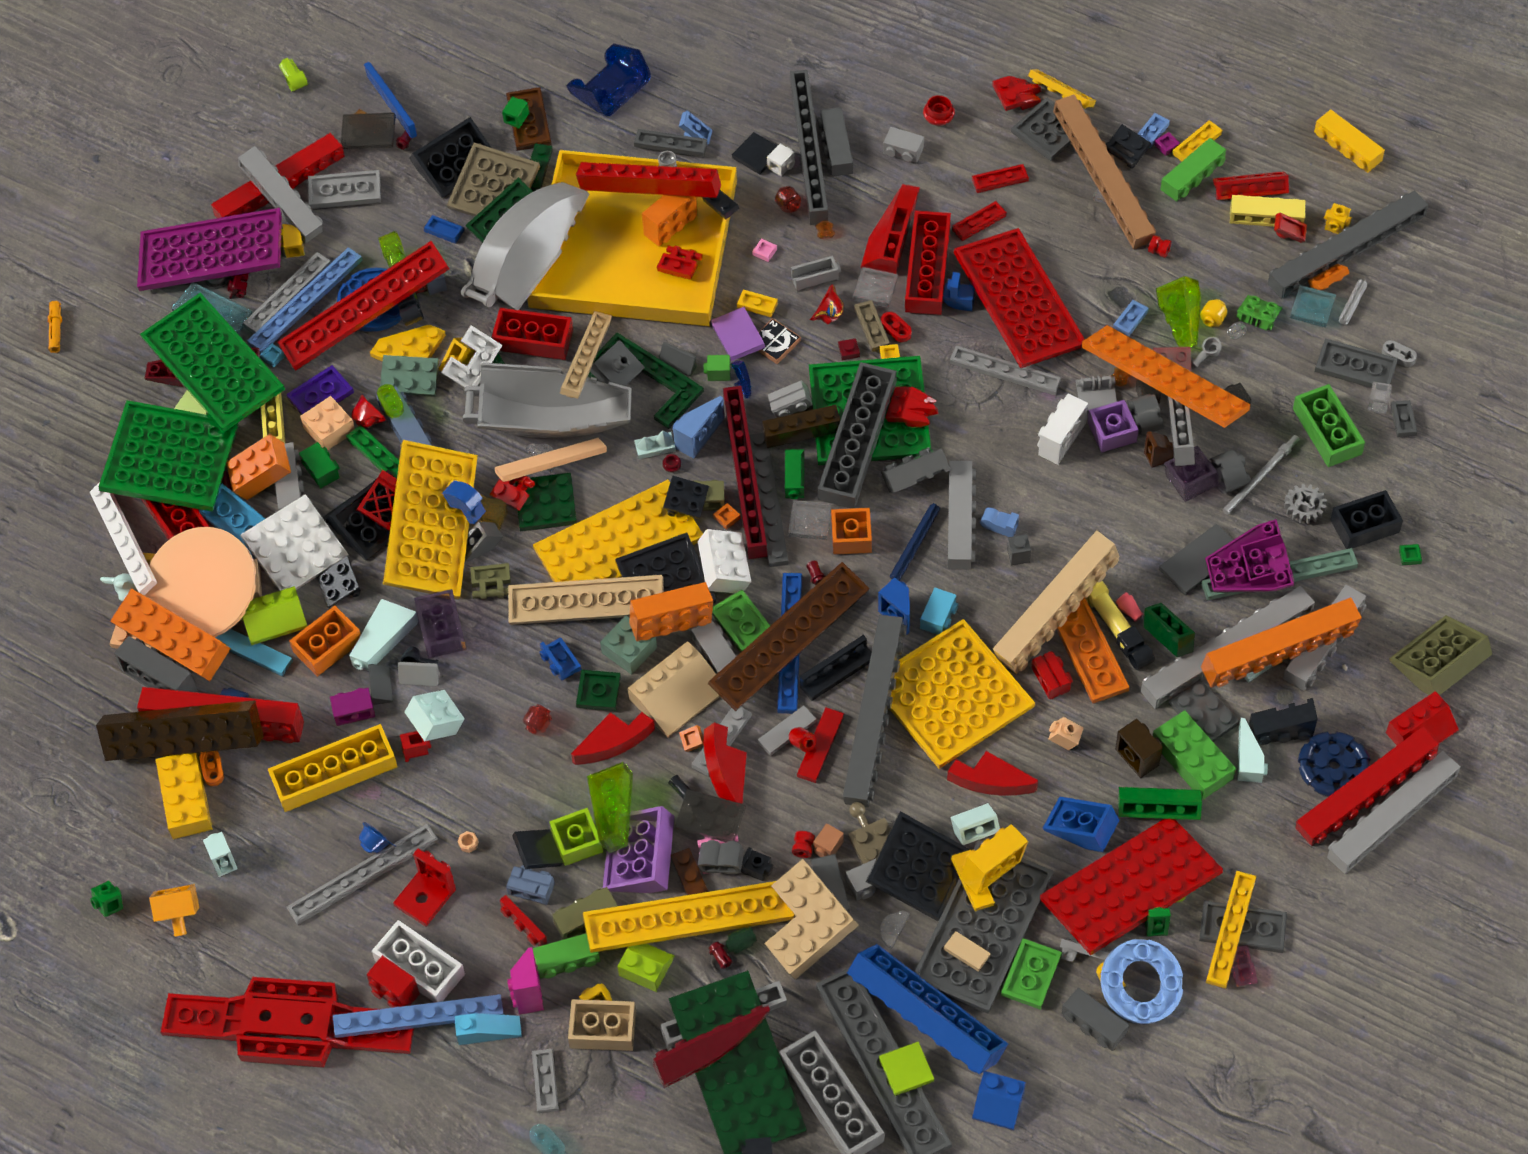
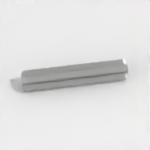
[1339,279,1367,325]

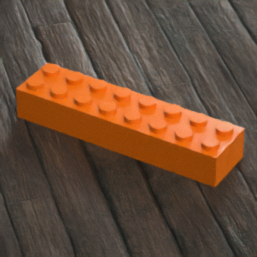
[1201,597,1362,688]

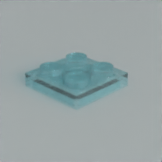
[1290,285,1336,327]

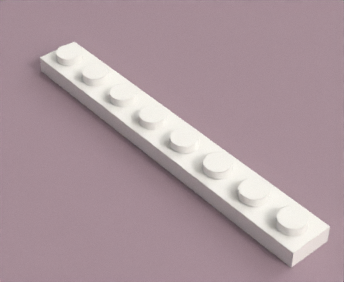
[90,482,157,595]

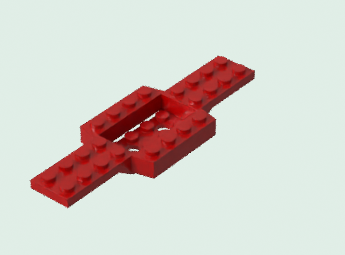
[160,977,414,1068]

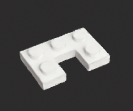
[441,325,503,388]

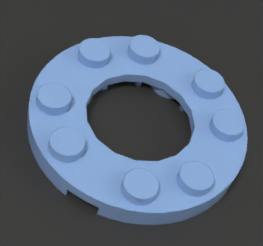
[1101,939,1183,1024]

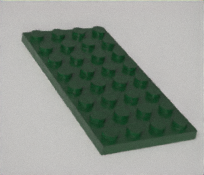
[668,970,807,1154]

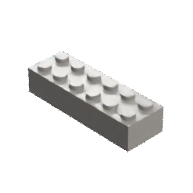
[779,1030,885,1154]

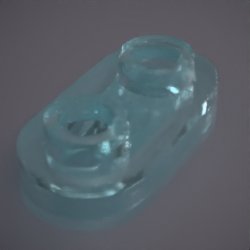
[529,1124,566,1154]

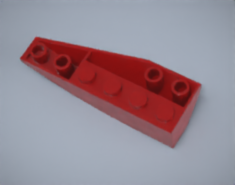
[861,184,920,275]

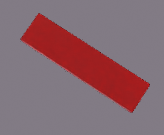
[797,707,844,783]

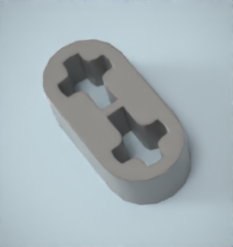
[1382,341,1417,367]

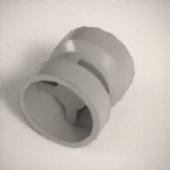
[658,151,677,167]

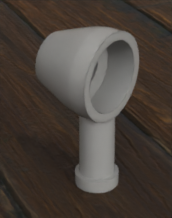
[1191,337,1222,368]

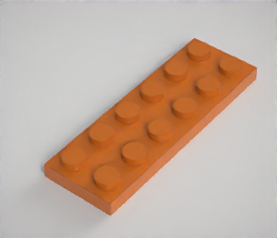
[1056,597,1130,704]

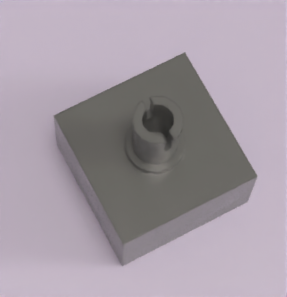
[590,340,645,386]

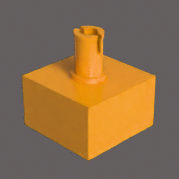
[149,884,199,937]

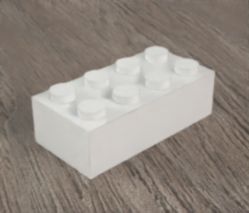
[372,920,465,1003]

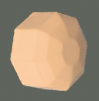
[458,831,479,853]

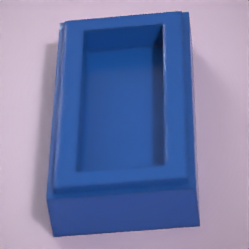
[424,215,464,244]

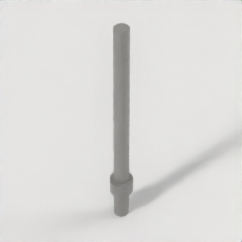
[1223,435,1300,515]

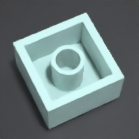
[405,690,465,741]

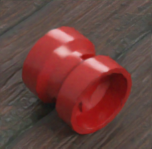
[1148,235,1172,258]
[792,831,815,858]

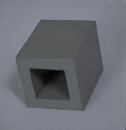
[1007,534,1031,566]

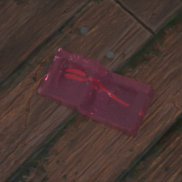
[1231,945,1258,987]

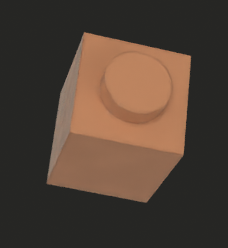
[813,823,844,857]

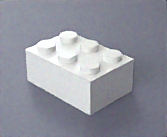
[1037,394,1088,465]
[698,529,751,593]

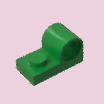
[1145,907,1171,937]

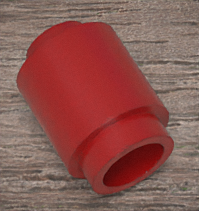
[789,727,816,752]

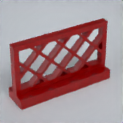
[357,470,397,531]

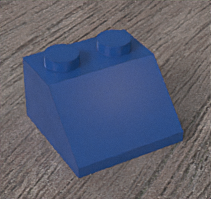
[878,577,910,635]
[972,1071,1026,1130]

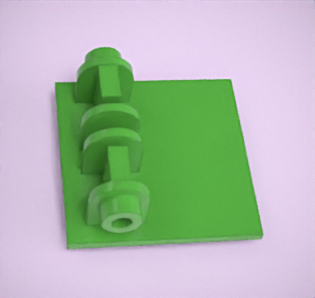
[1236,295,1283,331]

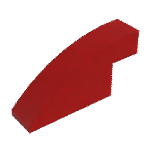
[571,712,655,765]
[703,722,747,813]
[947,751,1038,796]

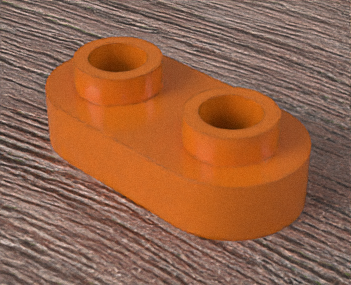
[199,751,224,786]

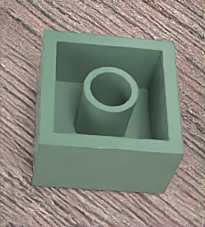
[600,616,657,675]

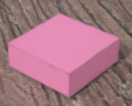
[752,239,777,262]

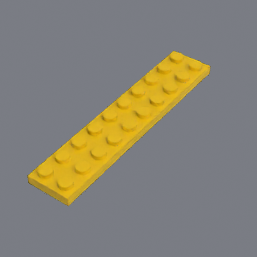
[583,881,794,953]

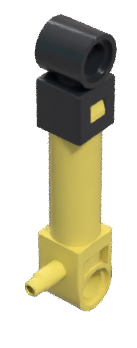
[1085,581,1155,670]

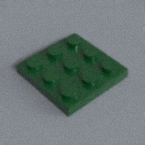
[515,472,577,532]

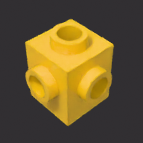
[1324,203,1352,234]

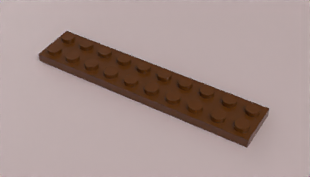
[708,562,870,712]

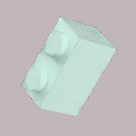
[951,803,1000,845]
[203,832,238,877]

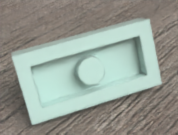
[634,431,676,459]

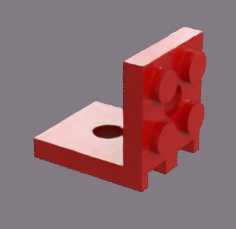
[393,848,456,927]

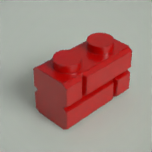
[1031,651,1073,700]

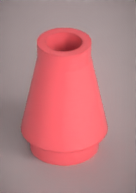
[1115,592,1144,622]

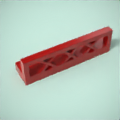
[1213,171,1289,200]

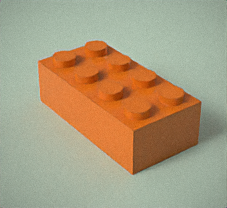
[629,582,713,641]

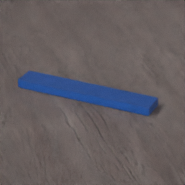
[364,62,417,139]

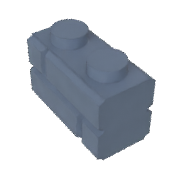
[506,866,555,905]

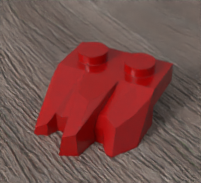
[992,76,1041,111]
[885,386,938,427]

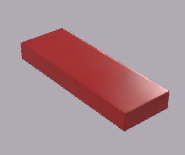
[972,164,1029,193]
[952,201,1007,241]

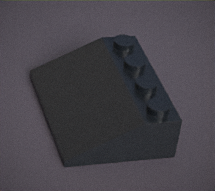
[409,117,491,198]
[326,470,395,561]

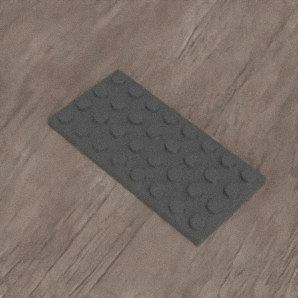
[915,840,1054,1014]

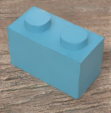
[920,587,959,635]

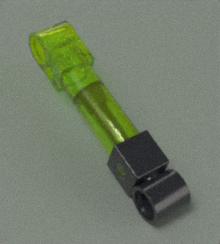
[378,231,424,326]

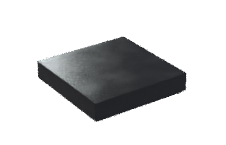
[732,132,777,175]
[512,829,563,869]

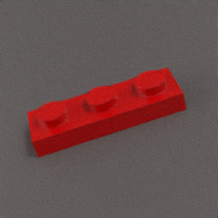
[500,895,548,946]

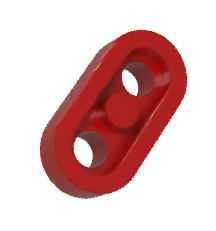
[881,312,912,342]

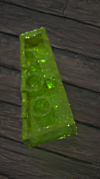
[587,762,633,853]

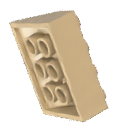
[628,641,720,738]

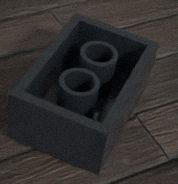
[1330,490,1403,549]

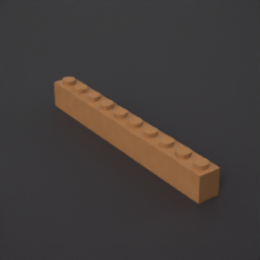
[1053,94,1156,249]

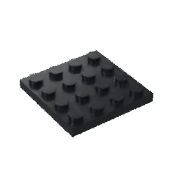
[615,532,716,603]
[865,811,970,921]

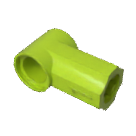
[279,58,308,92]

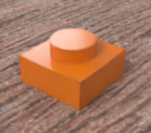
[713,503,741,530]
[679,725,704,752]

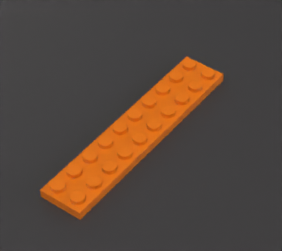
[1082,325,1250,428]

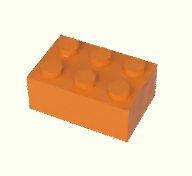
[642,195,697,247]
[227,434,291,500]
[289,605,361,677]

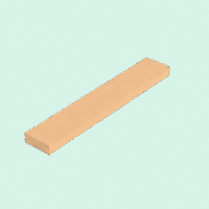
[495,438,607,482]

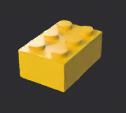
[960,824,1028,895]

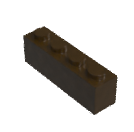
[762,405,841,448]

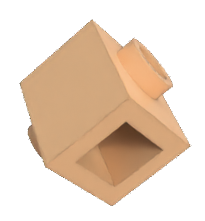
[1048,717,1084,750]

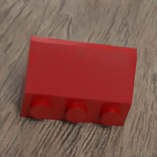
[1386,691,1459,745]

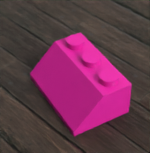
[507,947,544,1015]

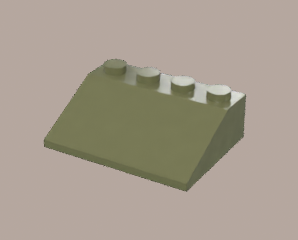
[1389,615,1492,695]

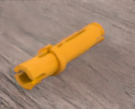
[47,301,62,353]

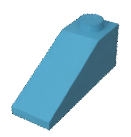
[455,1013,522,1045]

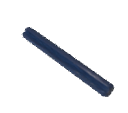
[890,503,940,581]

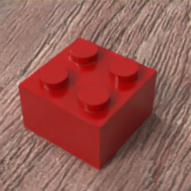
[366,955,420,1008]

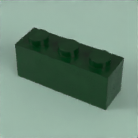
[1143,603,1195,657]

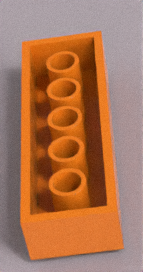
[110,588,231,682]

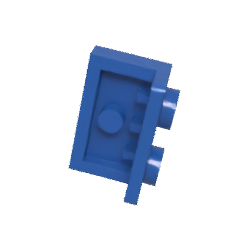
[539,637,582,681]

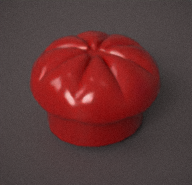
[923,95,955,126]

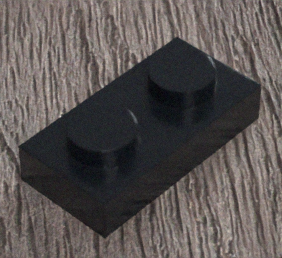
[702,190,739,220]

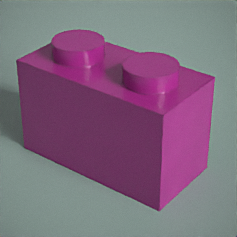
[330,688,376,726]

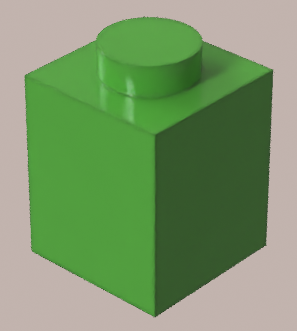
[704,355,730,381]

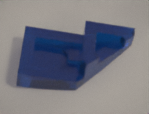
[731,360,751,399]

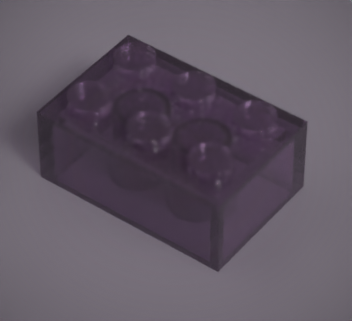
[414,589,467,659]

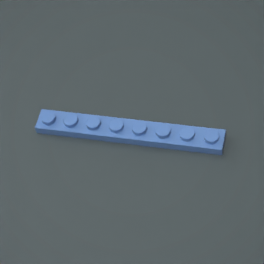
[247,247,363,354]
[333,994,503,1038]

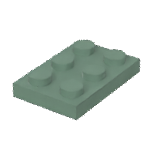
[380,355,439,396]

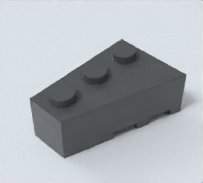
[881,447,951,493]

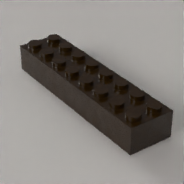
[96,700,264,761]

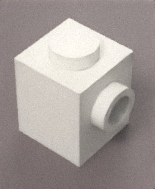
[767,144,795,177]

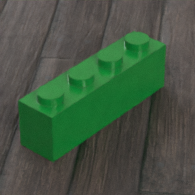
[1118,787,1202,820]

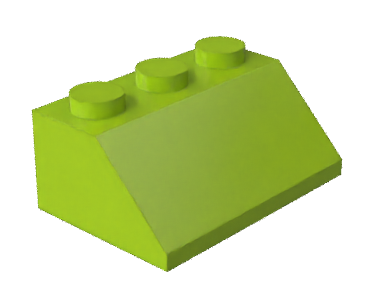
[242,586,307,646]

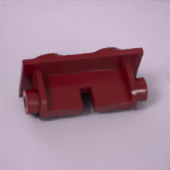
[227,273,249,299]

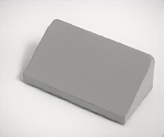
[398,662,440,686]

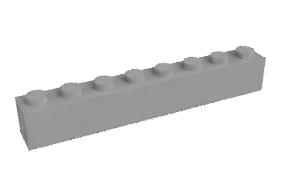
[1327,751,1461,874]

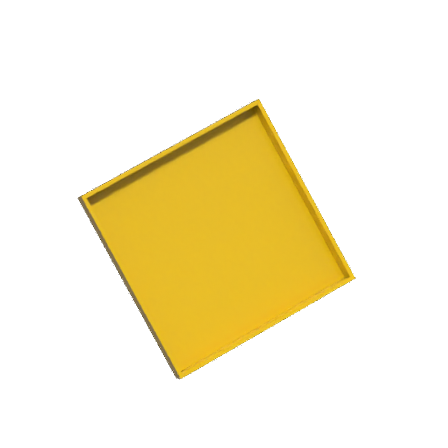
[527,150,737,326]

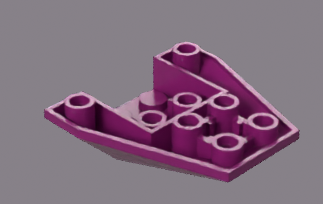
[1205,519,1294,592]

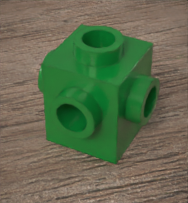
[90,881,123,917]

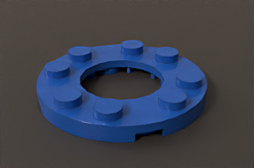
[337,268,402,332]

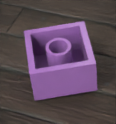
[1088,400,1138,453]

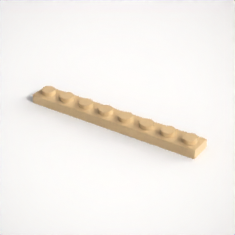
[560,311,612,399]

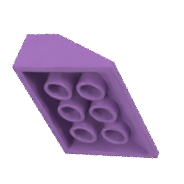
[603,806,675,893]

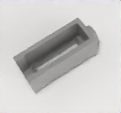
[791,256,841,292]

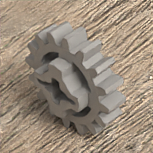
[1284,484,1327,524]

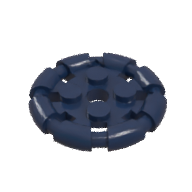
[1298,731,1371,797]

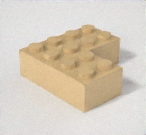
[764,859,859,979]

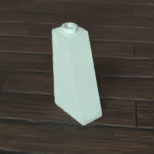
[349,599,419,671]

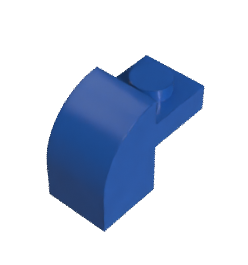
[943,272,975,311]
[442,480,486,524]

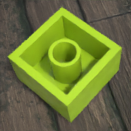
[549,807,603,866]

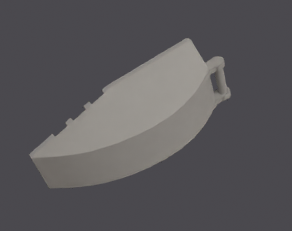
[461,182,589,310]
[462,363,632,438]

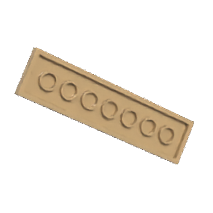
[508,575,663,625]

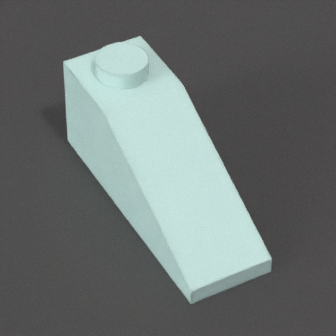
[1237,718,1268,783]

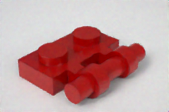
[657,245,703,280]
[489,476,535,511]

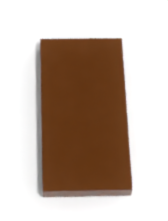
[506,87,552,151]

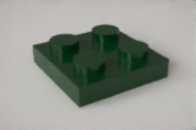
[576,670,621,711]

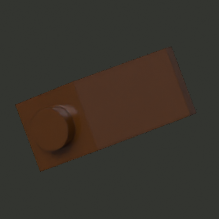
[1144,431,1174,468]

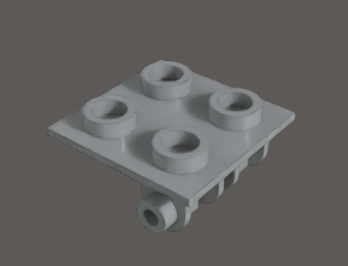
[1075,375,1117,411]

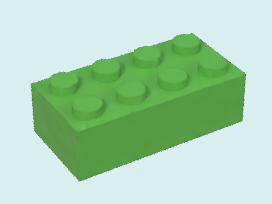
[1293,384,1365,467]
[1152,710,1236,800]

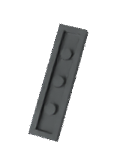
[634,129,707,157]

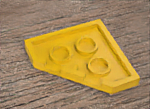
[370,325,446,361]

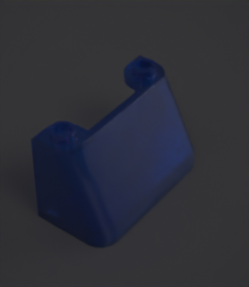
[566,43,651,117]

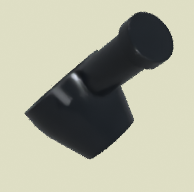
[401,646,439,664]

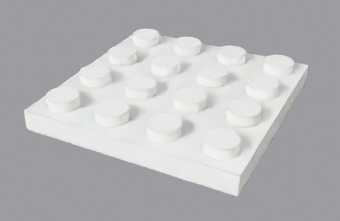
[241,494,349,591]

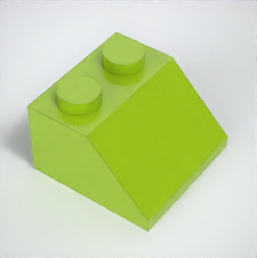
[617,944,675,992]

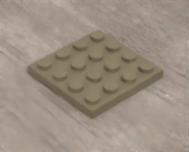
[447,143,540,216]

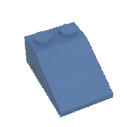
[672,396,725,459]

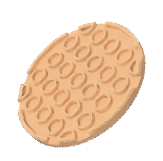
[144,527,256,637]

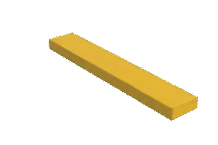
[1206,871,1257,989]

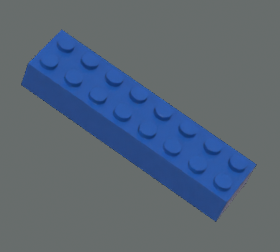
[847,944,1008,1074]

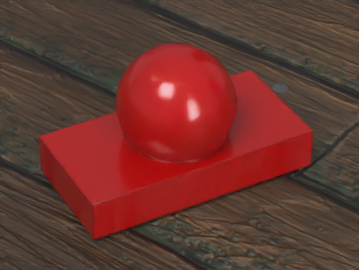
[1274,212,1307,243]

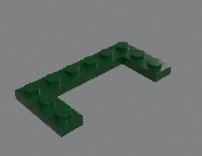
[588,332,704,429]

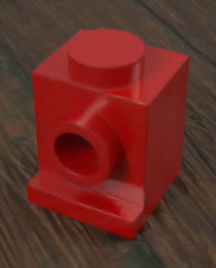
[400,731,431,762]

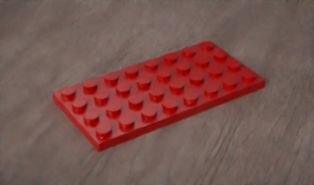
[953,228,1085,368]
[1040,819,1223,955]

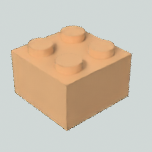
[300,396,355,450]

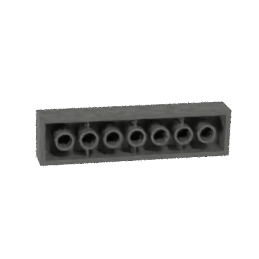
[818,362,897,509]

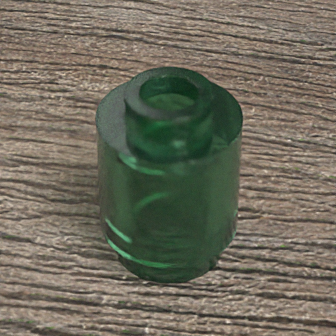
[725,926,757,954]

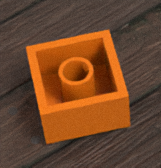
[831,508,872,554]

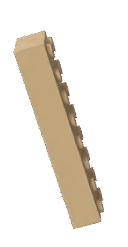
[993,531,1120,674]

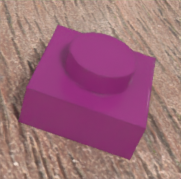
[1154,132,1180,156]

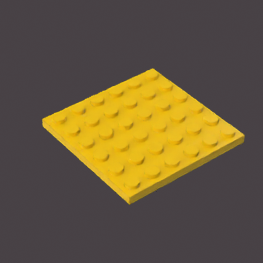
[890,619,1035,769]

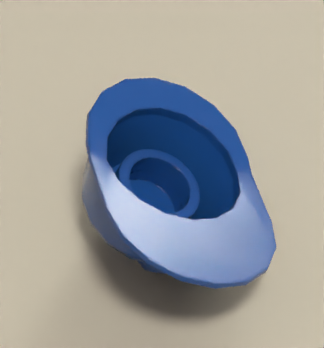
[359,822,397,853]

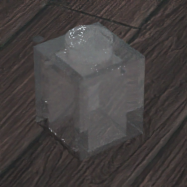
[1367,381,1392,414]

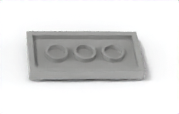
[308,170,381,209]

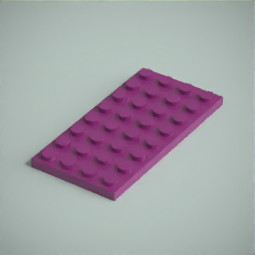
[137,208,282,291]

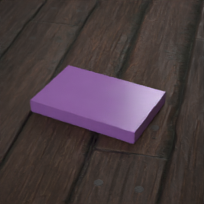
[710,307,765,362]

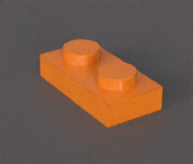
[1308,264,1350,290]

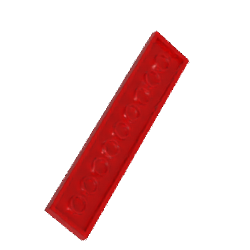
[278,241,450,371]

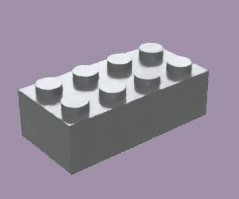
[114,636,198,692]

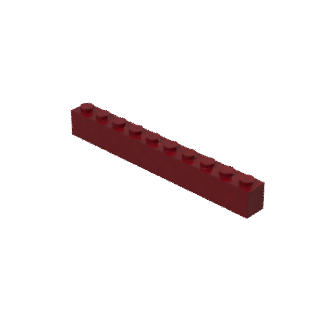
[723,386,768,560]

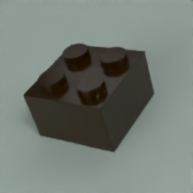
[1115,718,1163,779]

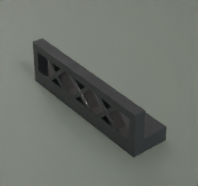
[800,635,872,701]

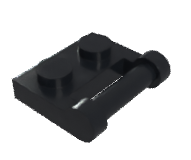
[1106,124,1151,169]

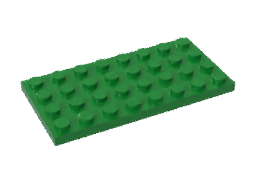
[140,292,285,432]

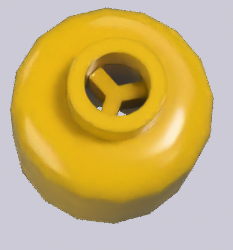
[1200,299,1228,327]

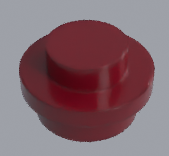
[662,454,681,472]

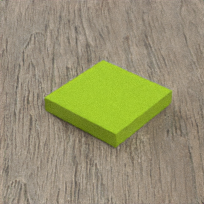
[879,1041,934,1096]

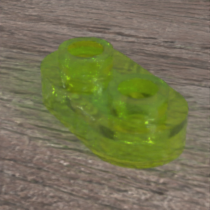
[377,384,404,418]

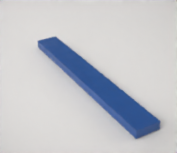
[777,573,802,714]

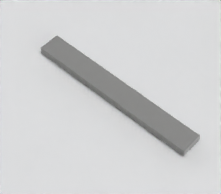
[286,823,439,925]

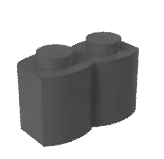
[698,840,744,874]

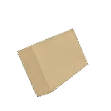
[944,931,990,972]

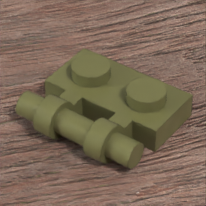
[470,563,511,600]

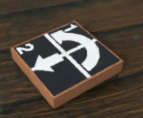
[758,318,801,364]

